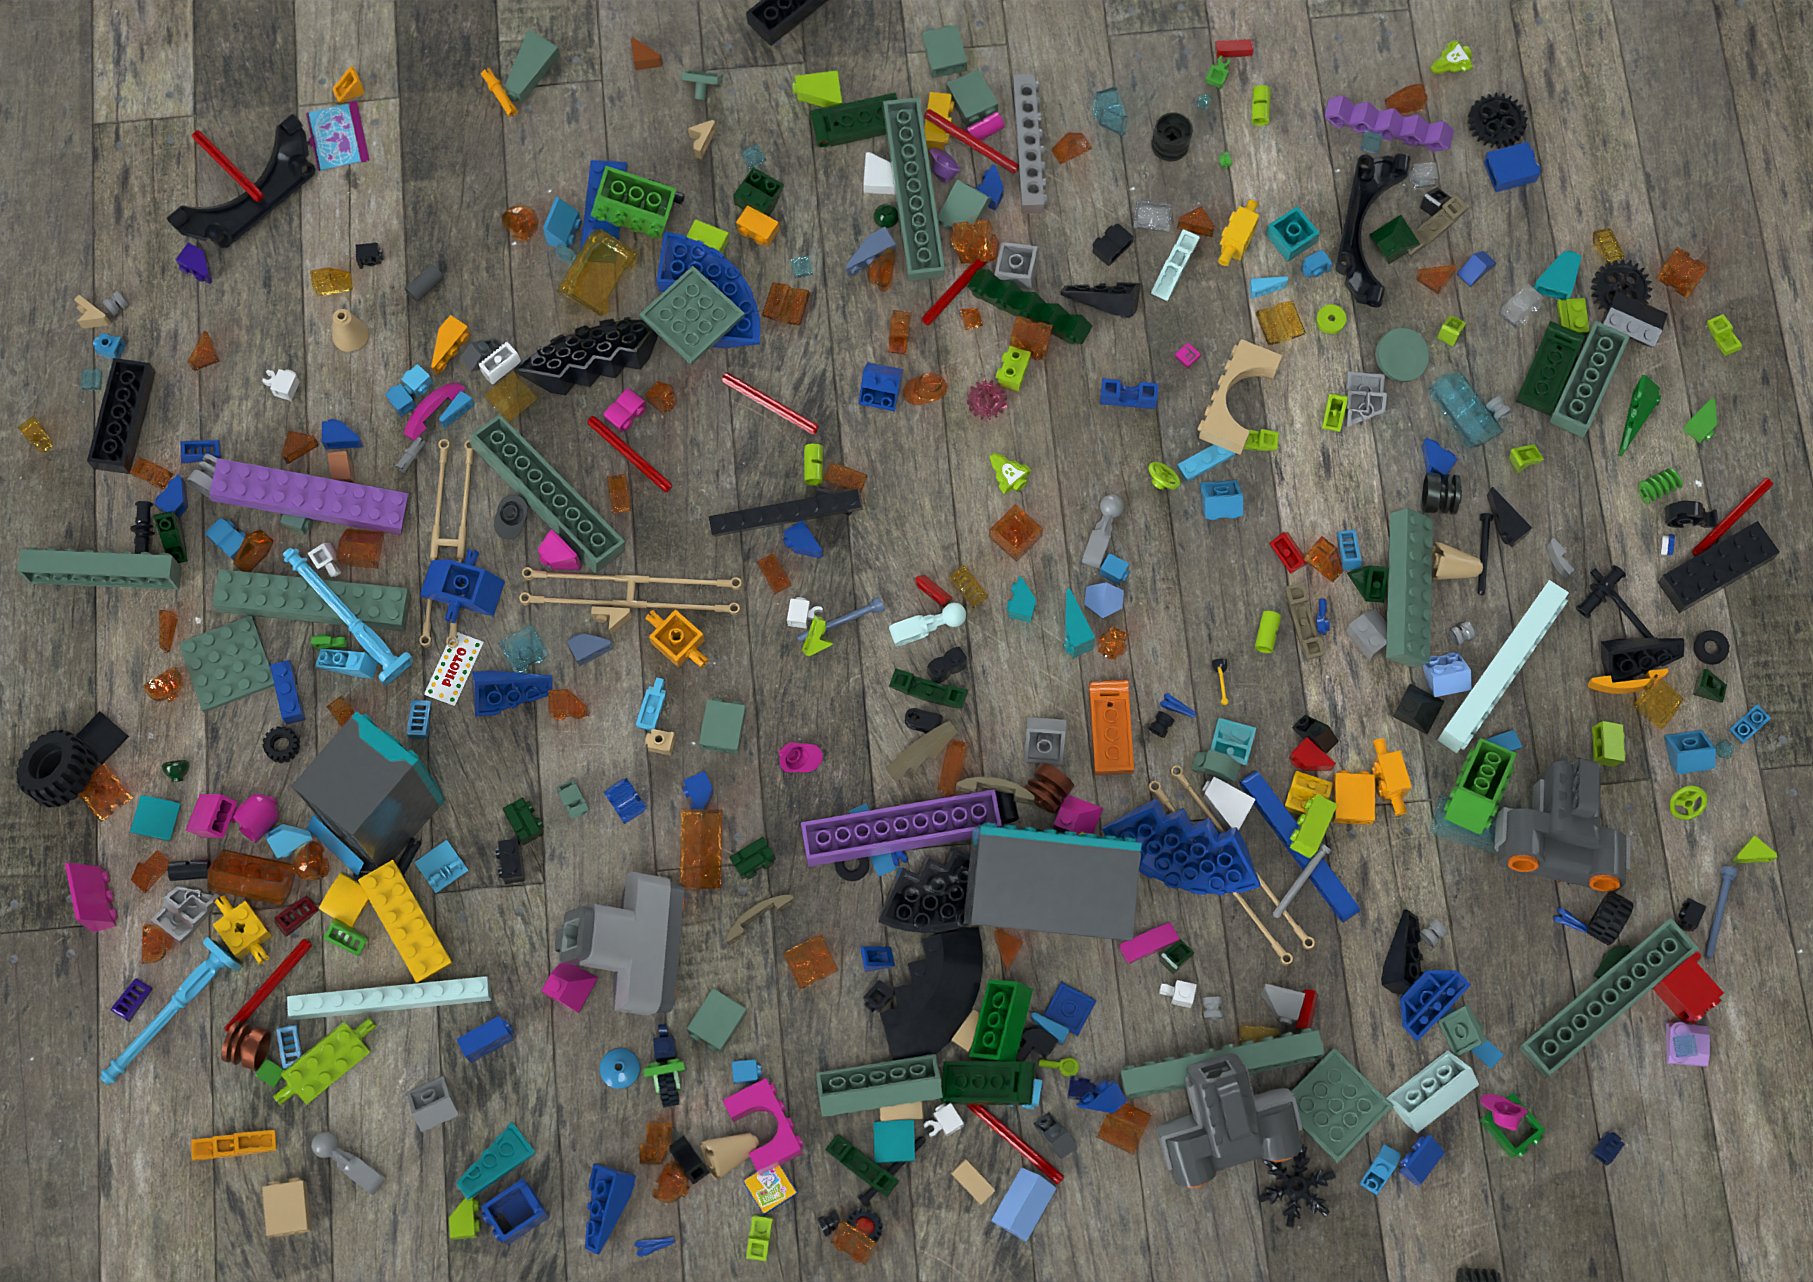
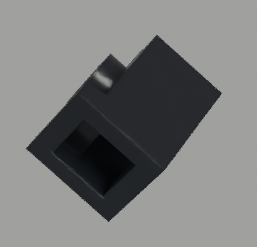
[356,243,384,269]
[1678,898,1707,931]
[863,980,894,1013]

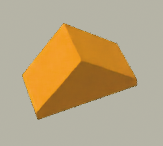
[332,66,365,103]

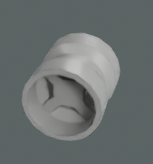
[102,291,128,316]
[1486,395,1512,422]
[1449,621,1476,646]
[1419,919,1448,947]
[1203,997,1224,1020]

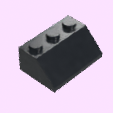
[1601,291,1668,348]

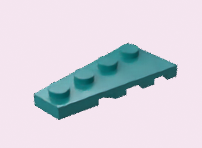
[456,1121,535,1200]

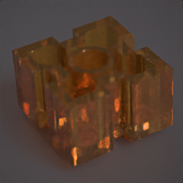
[951,220,999,264]
[1656,247,1708,299]
[1010,316,1053,360]
[78,764,133,822]

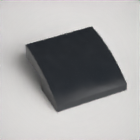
[76,711,129,765]

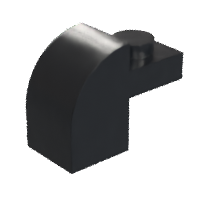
[1016,1029,1058,1062]
[667,1135,710,1185]

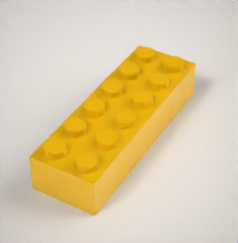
[358,860,453,983]

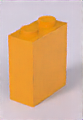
[1333,770,1375,825]

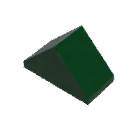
[1693,669,1727,703]
[1159,939,1195,975]

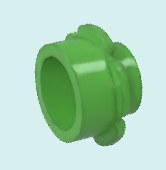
[1218,151,1232,169]

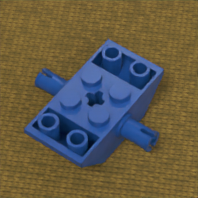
[420,549,505,623]

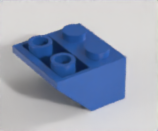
[858,362,904,411]
[1398,1134,1445,1187]

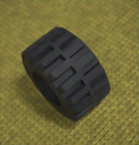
[1587,891,1634,946]

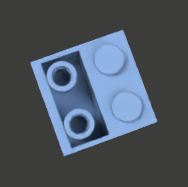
[1422,652,1472,697]

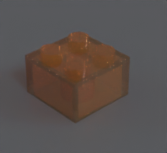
[989,504,1043,562]

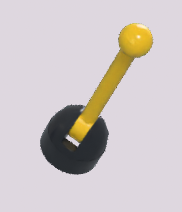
[1212,659,1229,705]

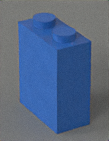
[1483,142,1541,193]
[456,1016,515,1063]

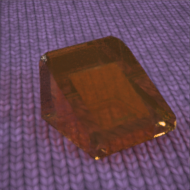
[960,309,983,331]

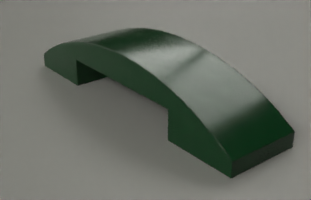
[889,668,968,709]
[825,1134,900,1197]

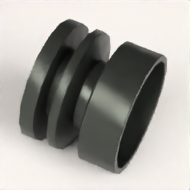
[1151,112,1193,161]
[1422,473,1462,515]

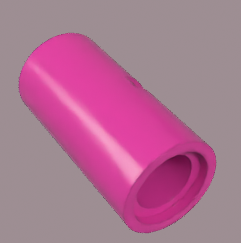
[965,112,1005,141]

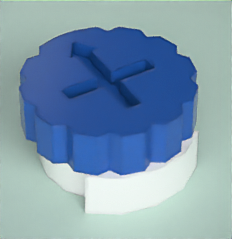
[1661,534,1675,555]

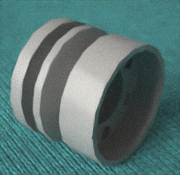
[187,454,220,503]

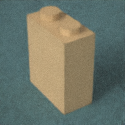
[262,1178,311,1238]

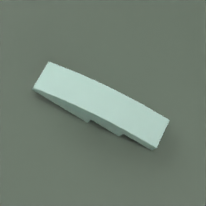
[1151,229,1200,301]

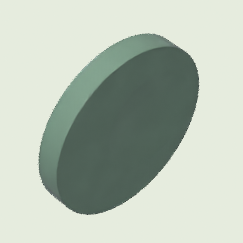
[1376,328,1429,382]

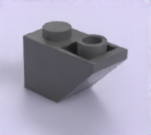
[460,338,502,371]
[1033,1112,1077,1160]

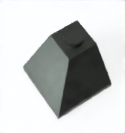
[1393,684,1445,734]

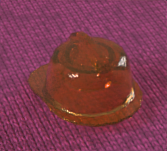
[868,247,895,292]
[903,372,947,405]

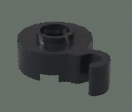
[1664,500,1718,528]

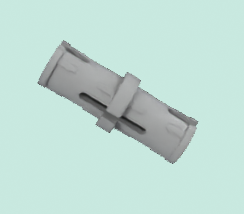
[395,437,426,473]

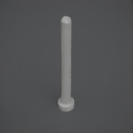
[1273,843,1331,918]

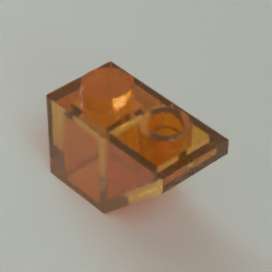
[888,310,912,355]
[645,381,676,415]
[1304,536,1343,582]
[548,689,590,720]
[326,695,355,727]

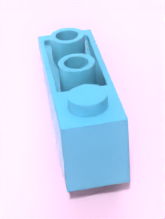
[315,649,378,679]

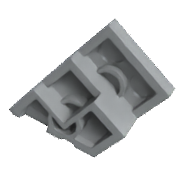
[1345,372,1387,426]
[150,886,220,945]

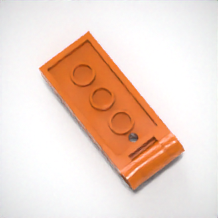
[1089,680,1134,776]

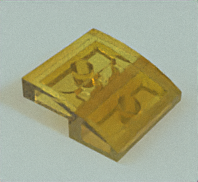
[1255,301,1306,346]
[484,372,537,423]
[1633,674,1684,730]

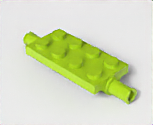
[273,1017,376,1106]

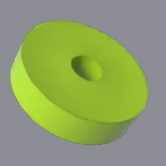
[1316,304,1346,334]

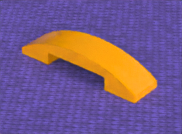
[1587,668,1669,694]

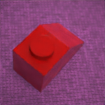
[1289,737,1336,771]

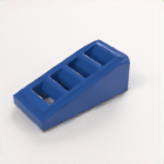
[180,440,220,463]

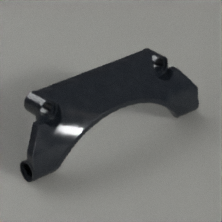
[166,114,316,248]
[1335,154,1411,308]

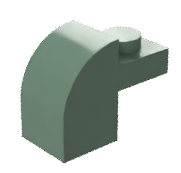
[1191,750,1240,782]
[556,779,589,819]

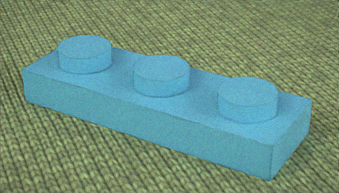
[1177,445,1235,482]

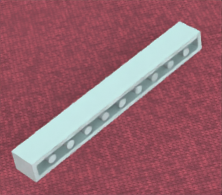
[287,976,492,1020]

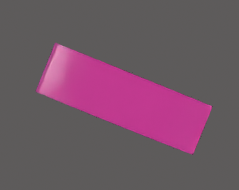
[1119,922,1180,965]

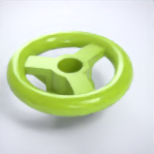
[1148,462,1181,490]
[1669,786,1708,820]

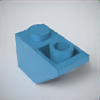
[1360,1144,1402,1195]

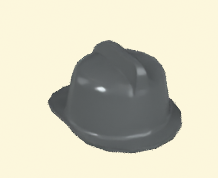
[494,495,528,540]

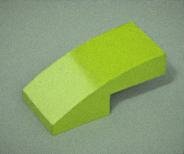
[1707,314,1742,356]
[1243,429,1279,451]
[746,1214,773,1261]

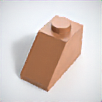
[327,451,355,483]

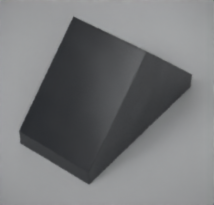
[1420,187,1452,216]

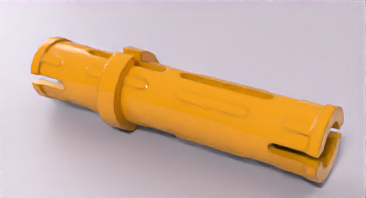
[481,68,518,117]

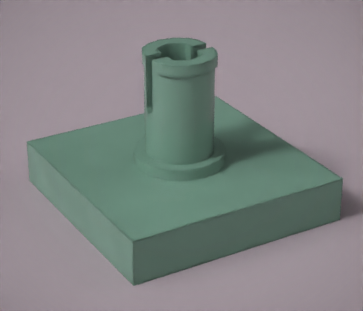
[681,70,723,100]
[1438,1005,1487,1057]

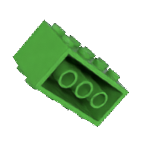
[591,166,676,239]
[1444,738,1517,835]

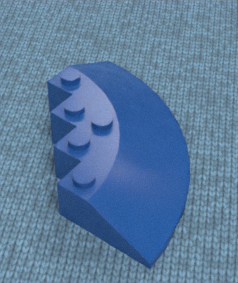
[656,231,760,348]
[1102,799,1261,895]

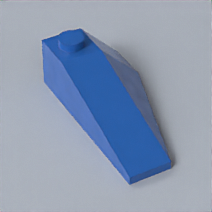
[472,671,552,717]
[585,1163,636,1254]

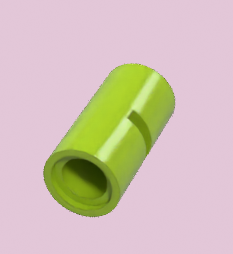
[1251,85,1271,126]
[804,444,823,486]
[1254,611,1282,653]

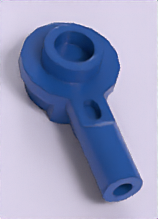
[1317,599,1330,635]

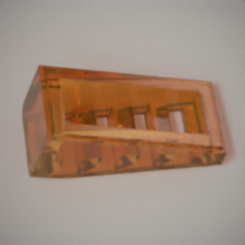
[159,610,178,653]

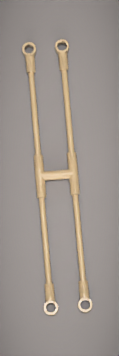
[419,439,475,649]
[519,567,742,616]
[1149,765,1315,966]

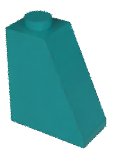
[1532,250,1582,300]

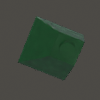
[1369,215,1420,264]

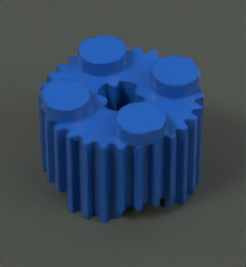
[604,778,647,824]

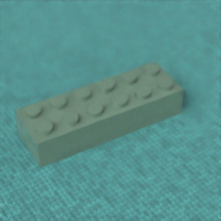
[1548,321,1630,438]
[816,1054,943,1117]

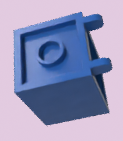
[481,1179,550,1245]

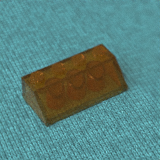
[680,809,723,889]
[207,849,298,905]

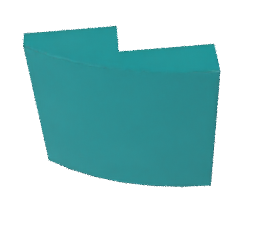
[1210,718,1256,765]
[129,795,180,842]
[874,1120,915,1164]

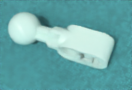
[889,603,966,646]

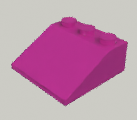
[65,863,118,933]

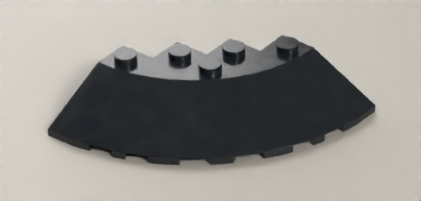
[513,317,658,395]
[878,848,971,933]
[880,927,983,1061]

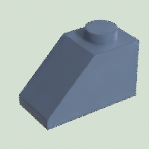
[567,633,613,667]

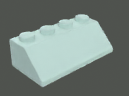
[1386,1050,1479,1133]

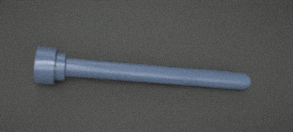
[797,596,885,641]
[1705,866,1738,959]

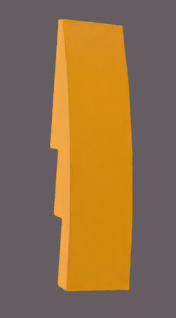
[191,1130,276,1161]

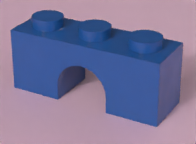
[1100,378,1158,409]
[270,660,306,725]

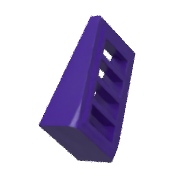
[110,978,153,1022]

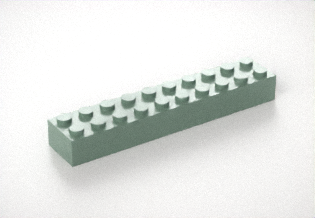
[883,97,945,281]
[471,414,625,574]
[212,569,411,632]
[1518,918,1699,1079]
[1118,1028,1324,1100]

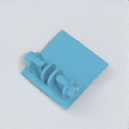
[414,840,469,893]

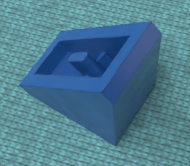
[1457,251,1496,287]
[861,946,895,972]

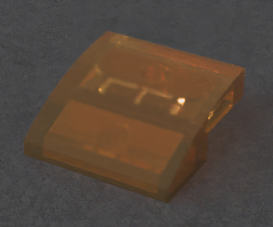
[762,282,810,326]
[783,935,839,989]
[1097,1103,1151,1155]
[639,1122,673,1165]

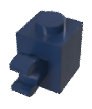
[653,1024,677,1063]
[1590,1132,1625,1166]

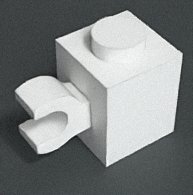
[262,369,300,401]
[308,543,341,577]
[787,597,823,629]
[1159,980,1197,1008]
[924,1103,964,1137]

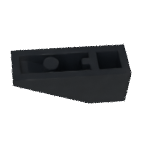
[1487,487,1532,547]

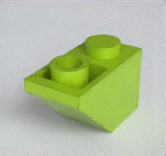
[449,1196,481,1240]

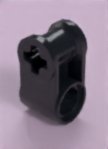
[905,708,943,734]

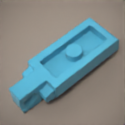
[636,677,666,731]

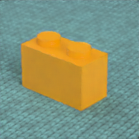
[736,205,780,247]

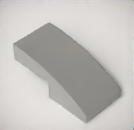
[1547,538,1575,580]

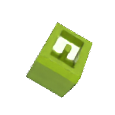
[1437,315,1466,347]
[1322,393,1348,432]
[1732,835,1777,863]

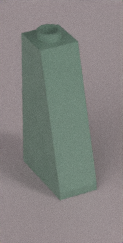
[505,29,560,103]

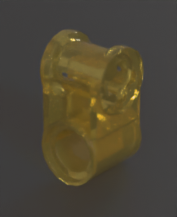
[17,416,52,452]

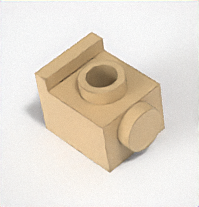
[645,729,676,756]

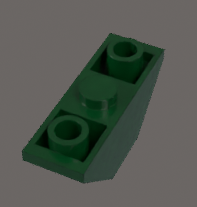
[153,511,188,563]

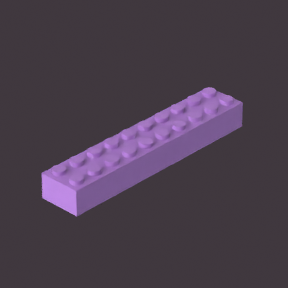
[210,458,408,535]
[801,789,1002,867]

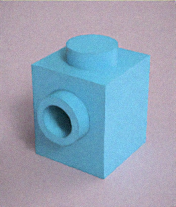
[401,364,433,398]

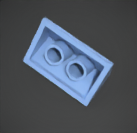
[991,1167,1057,1242]

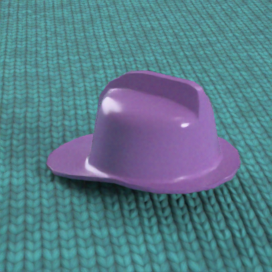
[930,148,962,183]

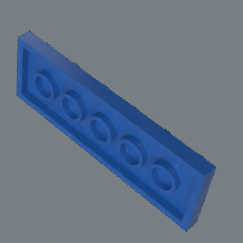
[579,160,627,264]

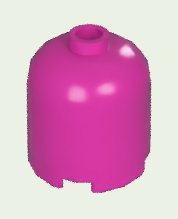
[231,793,279,843]

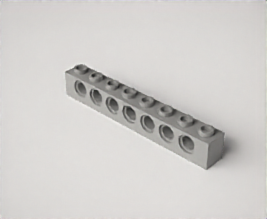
[1013,74,1047,213]

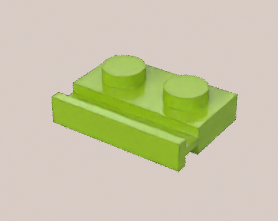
[1557,298,1590,335]

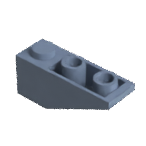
[846,227,896,276]

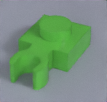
[1205,56,1230,89]
[311,634,347,650]

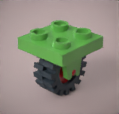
[643,1059,687,1108]

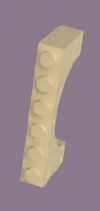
[1198,339,1283,455]

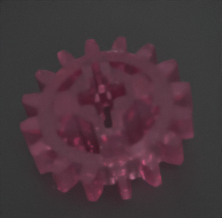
[967,379,1007,420]

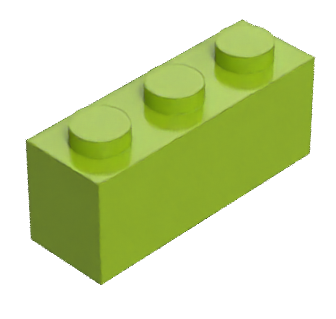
[1289,794,1338,859]

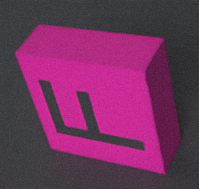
[1174,342,1201,369]

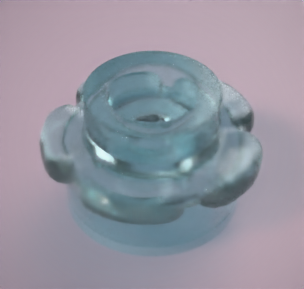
[1196,93,1212,110]
[1716,740,1734,759]

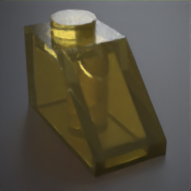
[310,267,353,296]

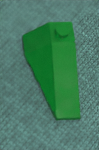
[1618,375,1661,457]

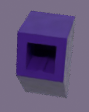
[176,243,212,284]

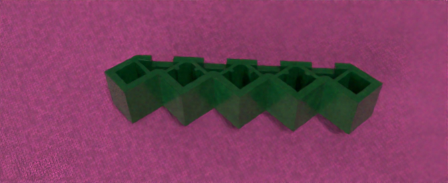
[967,269,1093,345]

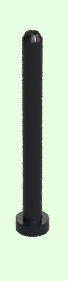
[1478,513,1493,595]
[857,1136,926,1207]

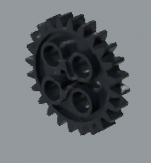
[1467,92,1528,149]
[1590,259,1653,314]

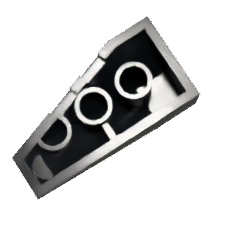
[1060,282,1141,318]
[1601,638,1684,683]
[1381,909,1424,995]

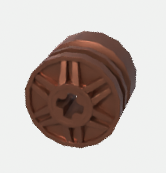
[1023,762,1074,814]
[221,1021,271,1071]

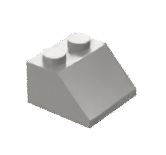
[994,242,1039,289]
[1346,609,1387,661]
[1024,717,1066,765]
[406,1075,459,1132]

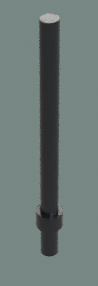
[1590,568,1657,638]

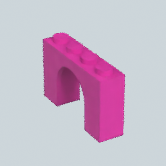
[722,1078,804,1176]

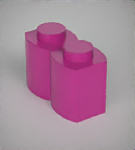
[603,388,646,433]

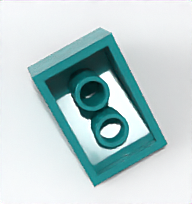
[1063,588,1095,659]

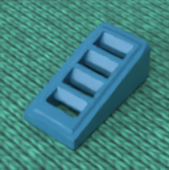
[439,391,475,429]
[1336,530,1362,570]
[407,700,432,739]
[1031,1012,1069,1046]
[276,1024,302,1069]

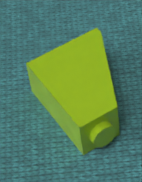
[792,70,842,108]

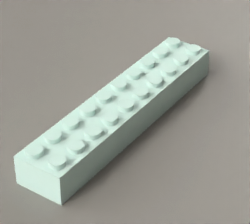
[1438,580,1569,753]

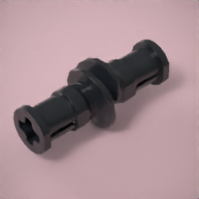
[130,501,155,554]
[1576,565,1627,619]

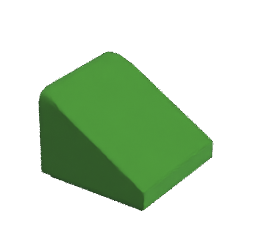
[255,1059,284,1088]

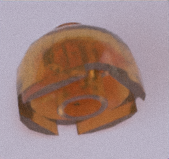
[501,204,539,242]
[142,667,183,703]
[291,841,329,881]
[141,924,171,963]
[652,1160,690,1203]

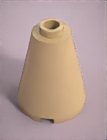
[332,309,369,353]
[1432,542,1483,580]
[700,1133,759,1180]

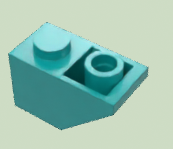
[1006,576,1036,623]

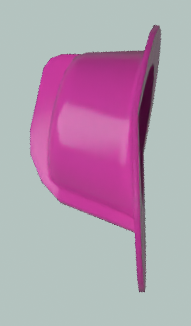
[778,742,823,773]
[1480,1094,1527,1131]

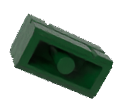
[503,798,544,846]
[729,837,776,880]

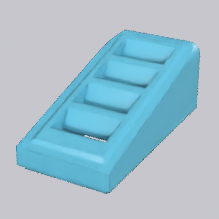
[1249,276,1288,299]

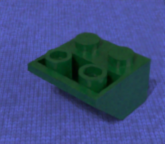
[733,167,784,217]

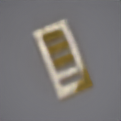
[1593,228,1624,262]
[949,565,988,608]
[1237,1025,1280,1044]

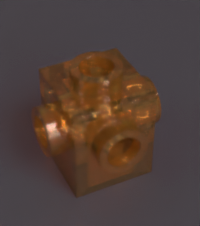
[1098,626,1128,660]

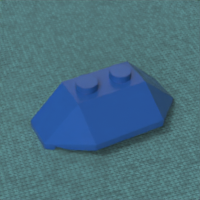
[1399,970,1471,1042]

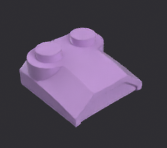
[1666,1022,1710,1067]

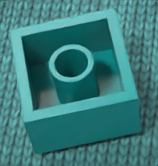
[1266,206,1320,262]

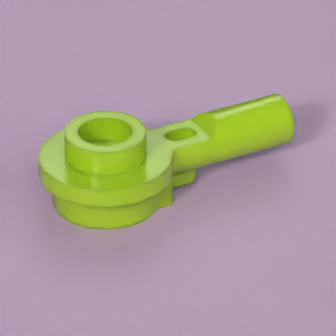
[1039,1057,1079,1077]

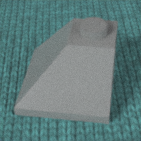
[1260,984,1305,1025]

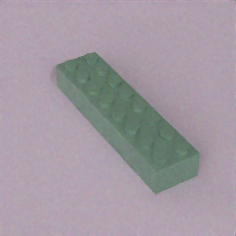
[1386,508,1433,668]
[17,547,182,590]

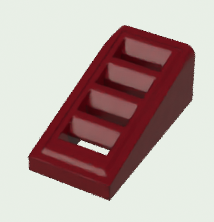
[274,895,318,937]

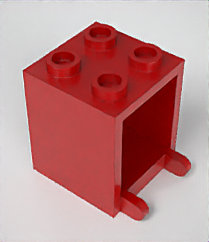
[1652,952,1724,1024]

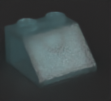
[1092,86,1128,136]
[498,624,548,672]

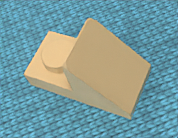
[688,120,716,159]
[74,295,111,328]
[591,606,632,634]

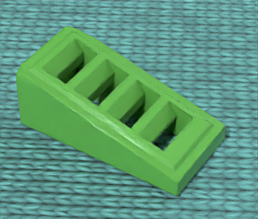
[323,918,368,957]

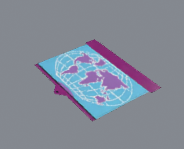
[306,100,370,171]

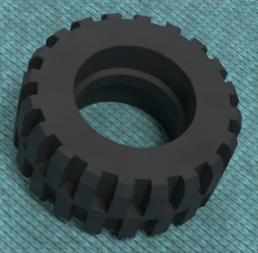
[16,730,95,807]

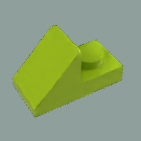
[1509,444,1544,473]
[802,615,833,656]

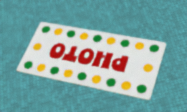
[424,632,484,706]

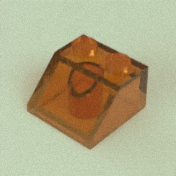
[336,529,384,569]

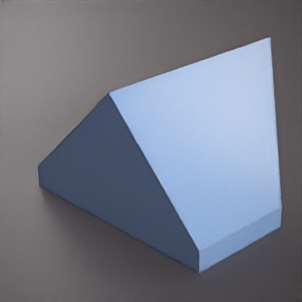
[1084,582,1124,618]

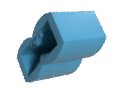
[205,518,250,561]

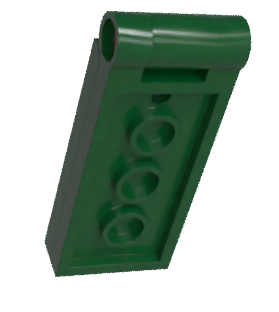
[810,92,898,148]
[1515,321,1585,416]
[940,1061,1036,1105]

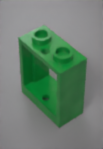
[1479,1093,1546,1159]

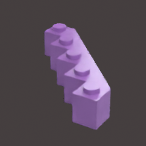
[1325,95,1454,152]

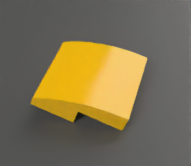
[1284,771,1333,815]
[319,872,370,928]

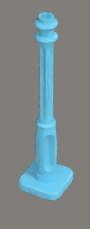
[283,547,413,687]
[100,936,243,1085]

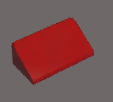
[1215,39,1253,58]
[1269,532,1309,574]
[915,575,952,607]
[1296,989,1318,1030]

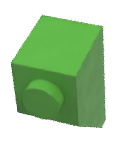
[1683,398,1717,444]

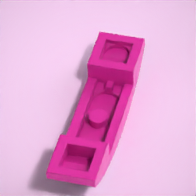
[404,382,466,441]

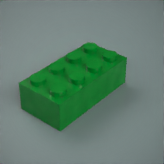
[969,979,1033,1061]

